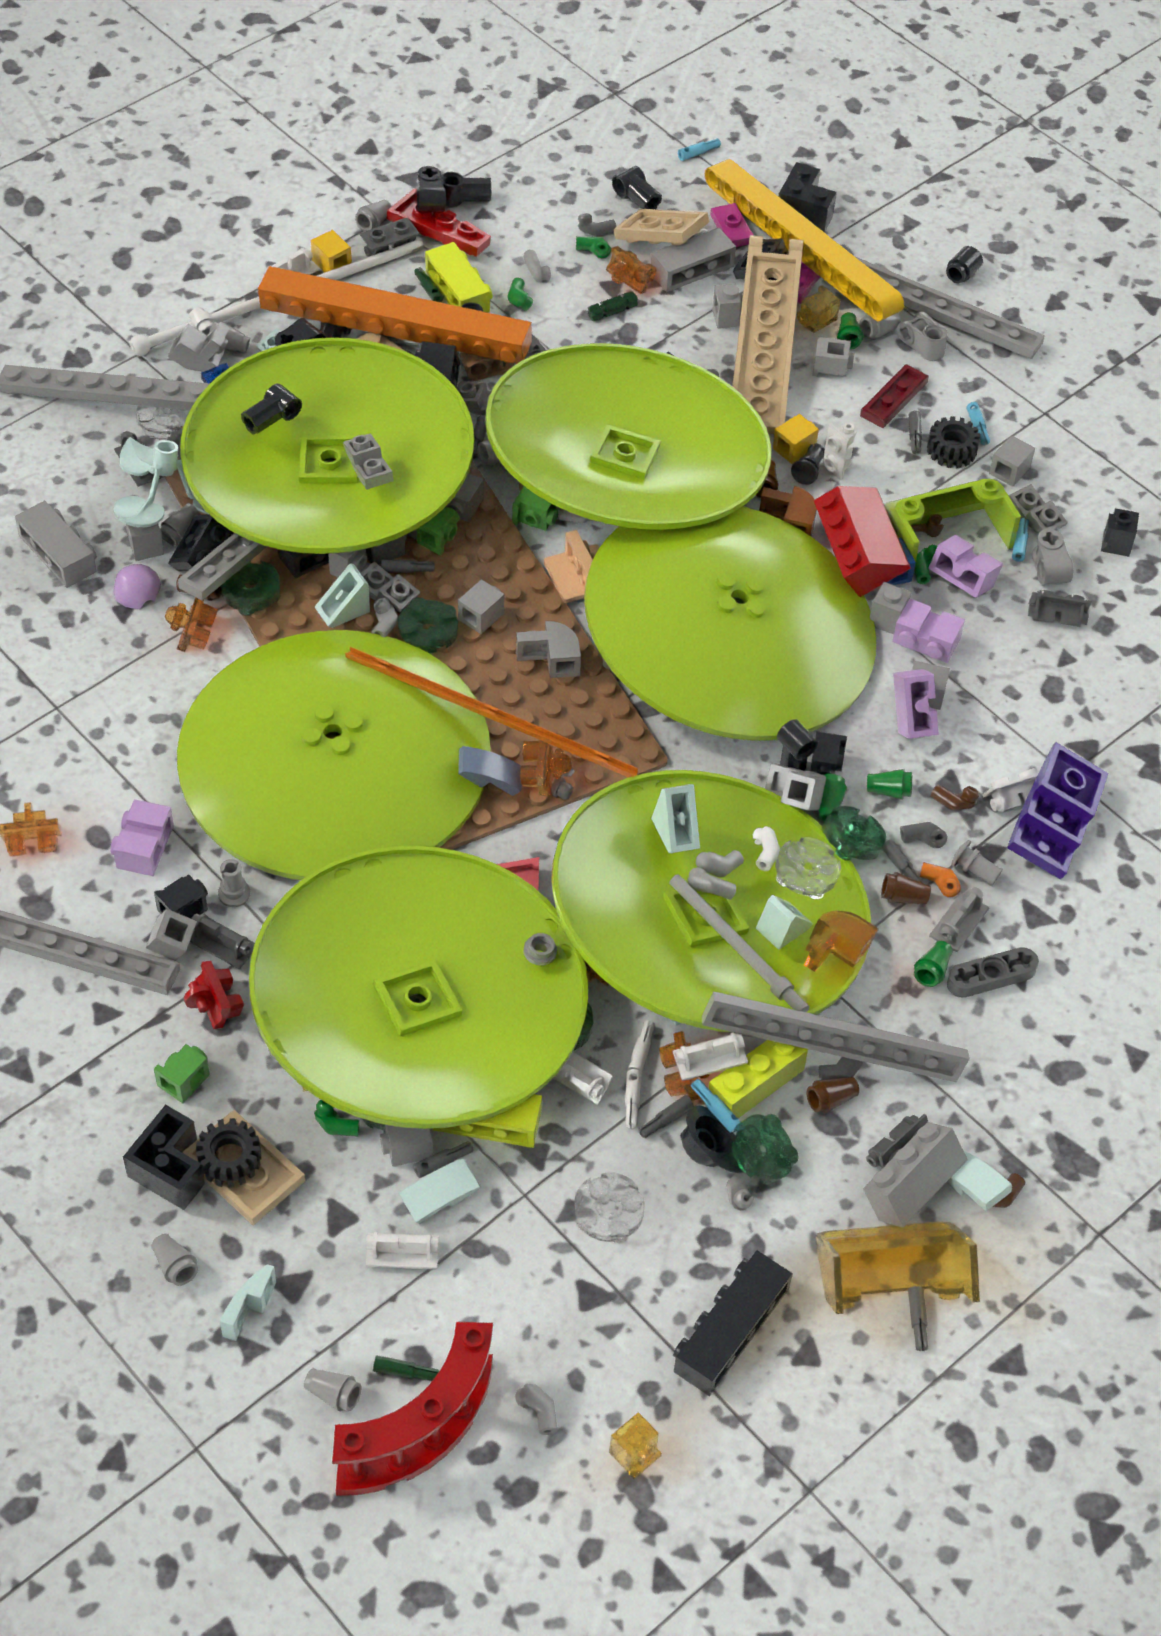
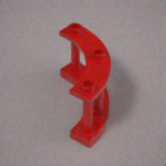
[332,1322,493,1496]

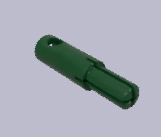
[414,267,444,303]
[373,1355,439,1381]

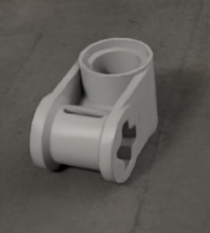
[897,312,948,361]
[1032,528,1073,585]

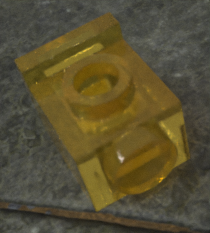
[797,285,840,333]
[609,1412,662,1479]

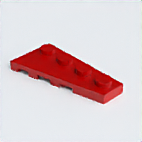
[386,188,491,257]

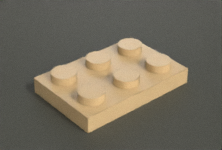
[614,209,709,245]
[182,1110,305,1226]

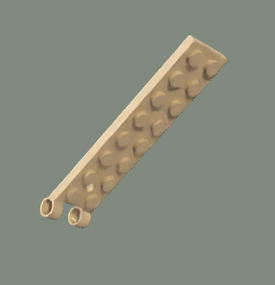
[733,235,803,434]

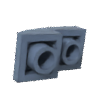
[459,746,522,796]

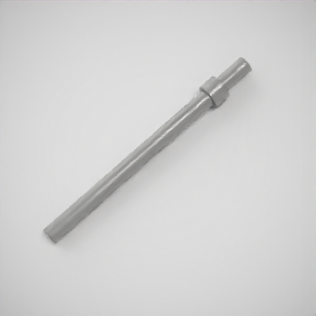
[670,874,809,1012]

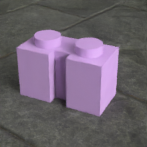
[928,535,1003,598]
[892,599,965,663]
[893,669,939,739]
[110,799,174,876]

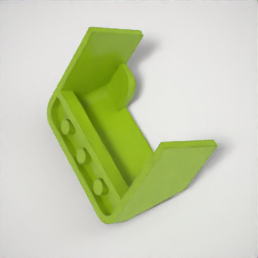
[884,479,1021,562]

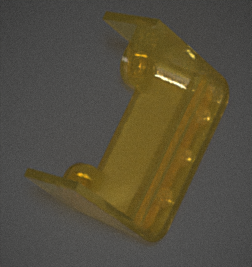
[816,1222,980,1314]

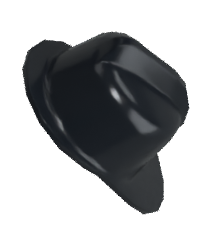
[680,1105,752,1174]

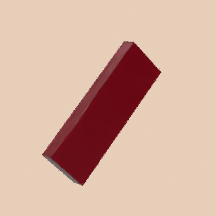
[860,364,929,428]

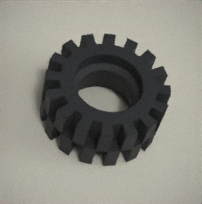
[927,416,980,468]
[196,1118,262,1188]

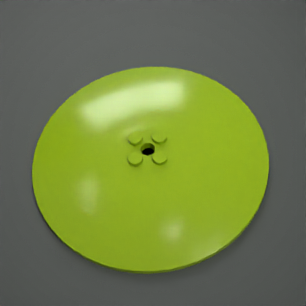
[180,338,474,554]
[485,343,772,530]
[584,507,876,741]
[177,630,491,880]
[551,770,871,1032]
[249,846,588,1129]

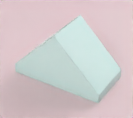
[315,563,370,628]
[651,784,700,853]
[756,895,813,950]

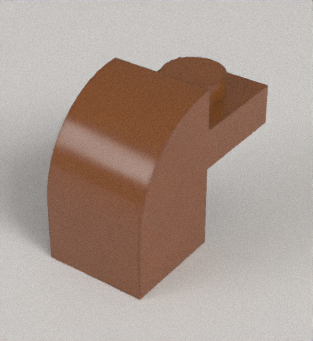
[759,486,817,537]

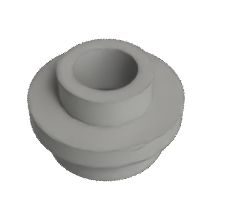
[523,933,557,965]

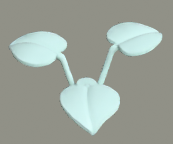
[114,437,208,527]

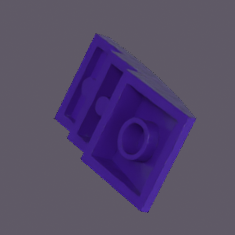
[1007,742,1109,880]

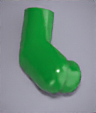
[576,236,611,259]
[507,277,533,311]
[914,544,937,584]
[314,1100,360,1137]

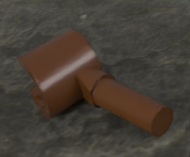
[911,514,944,537]

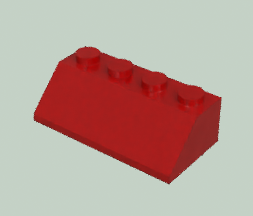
[813,486,911,597]

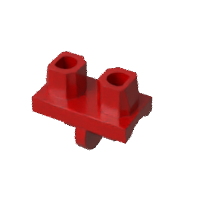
[183,961,244,1029]

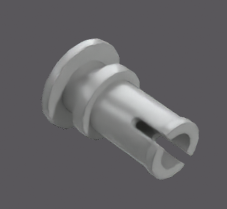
[951,840,1003,886]
[218,859,250,907]

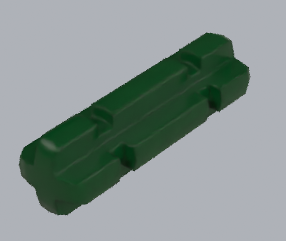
[588,291,638,321]

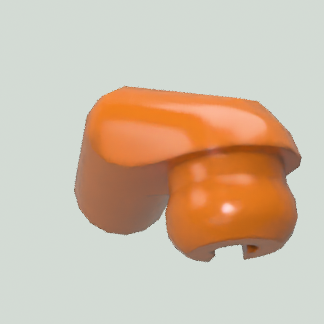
[920,862,961,897]

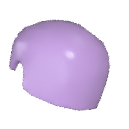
[113,564,161,609]

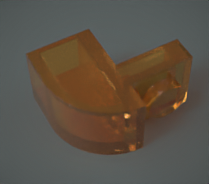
[804,910,879,972]

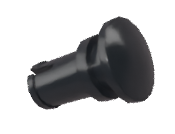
[791,443,825,485]

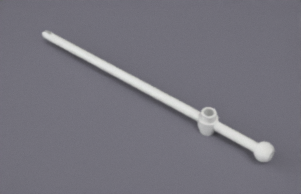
[130,240,423,356]

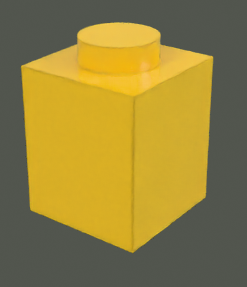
[311,230,352,273]
[772,413,819,464]

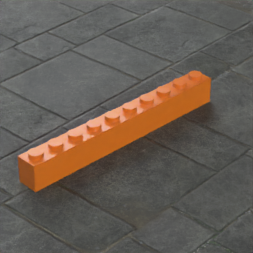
[258,266,532,364]

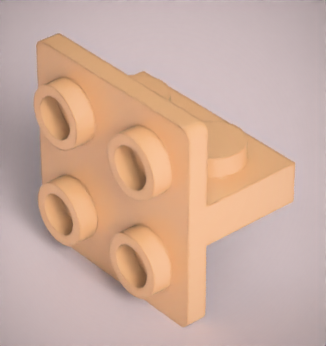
[544,529,600,603]

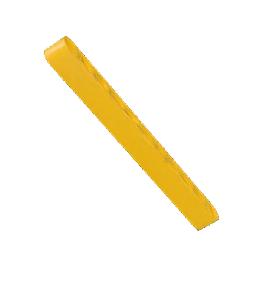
[704,159,904,321]

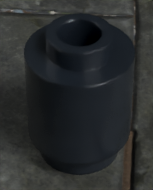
[946,246,983,283]

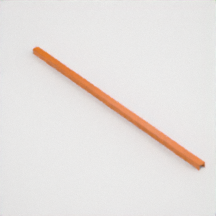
[345,646,638,778]

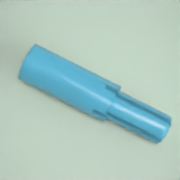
[678,138,721,161]
[966,402,990,445]
[1012,518,1029,562]
[691,1079,741,1133]

